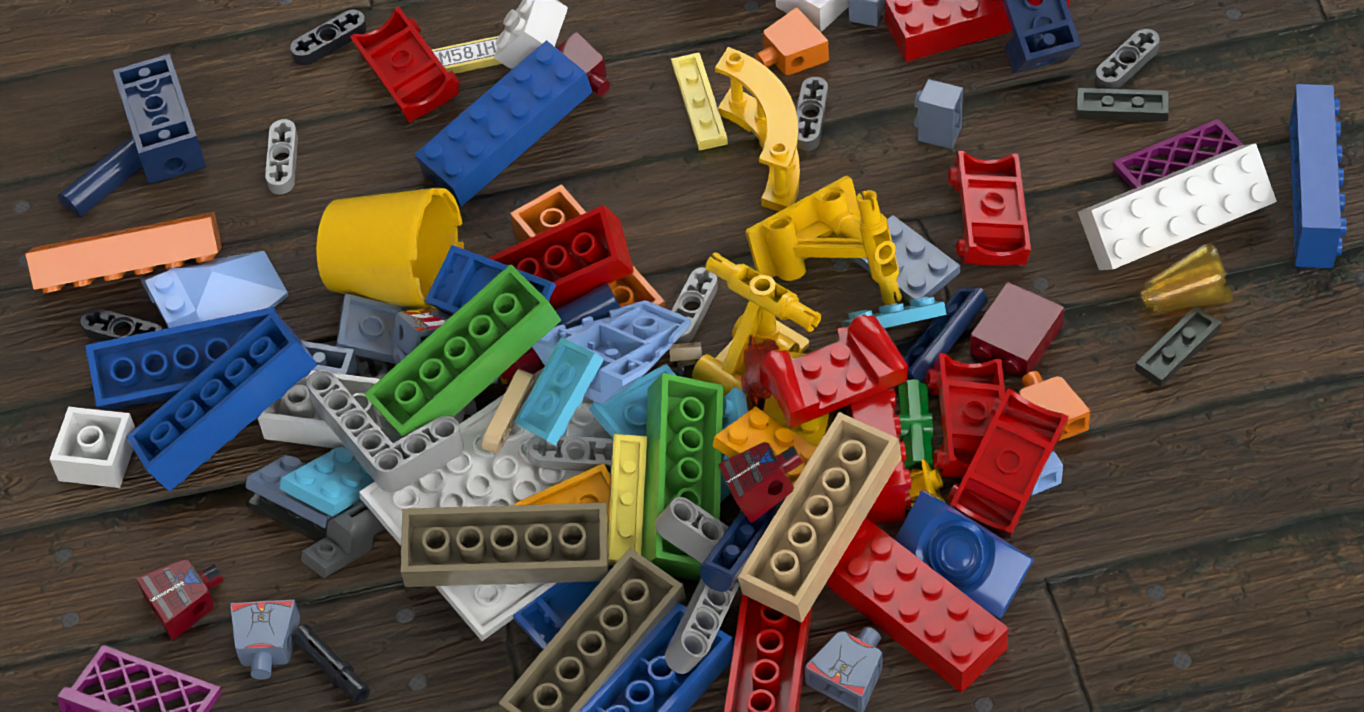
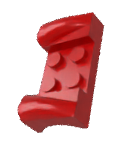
[350,7,461,123]
[947,151,1031,266]
[759,315,908,429]
[925,353,1005,479]
[947,388,1069,539]

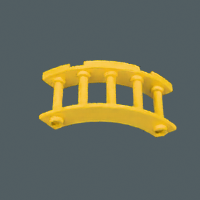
[715,47,800,211]

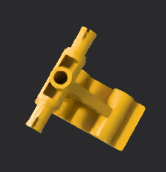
[745,176,902,305]
[692,252,821,411]

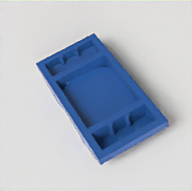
[425,245,556,315]
[894,490,1035,618]
[513,565,614,651]

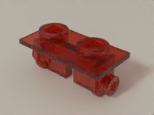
[741,335,779,406]

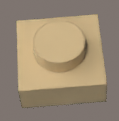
[669,342,702,366]

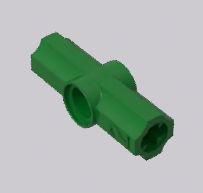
[899,380,933,471]

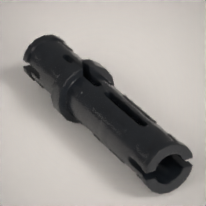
[292,624,371,704]

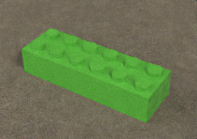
[364,264,561,438]
[641,373,723,582]

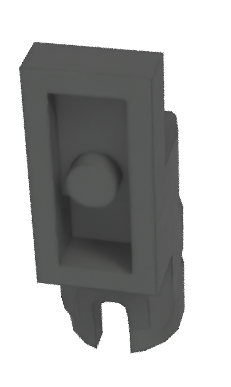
[301,500,385,578]

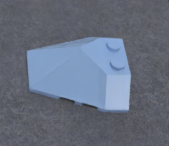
[140,251,289,328]
[532,300,691,404]

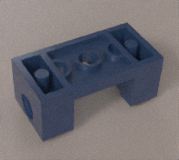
[1002,0,1081,74]
[113,53,206,184]

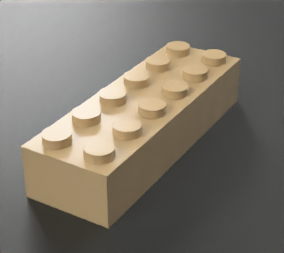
[738,412,902,622]

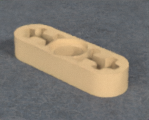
[481,369,535,455]

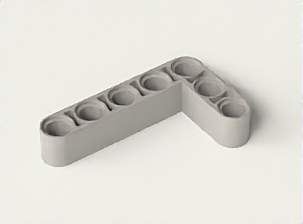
[307,370,464,492]
[655,497,740,674]

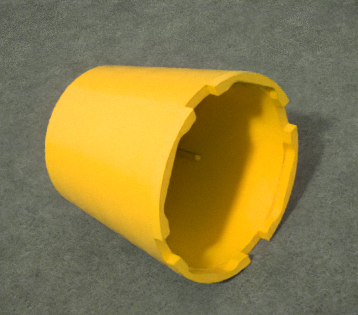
[316,188,464,311]

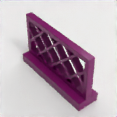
[1113,119,1244,189]
[57,645,221,712]

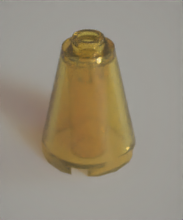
[1140,242,1233,312]

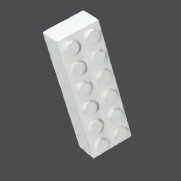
[1078,143,1277,270]
[258,370,465,448]

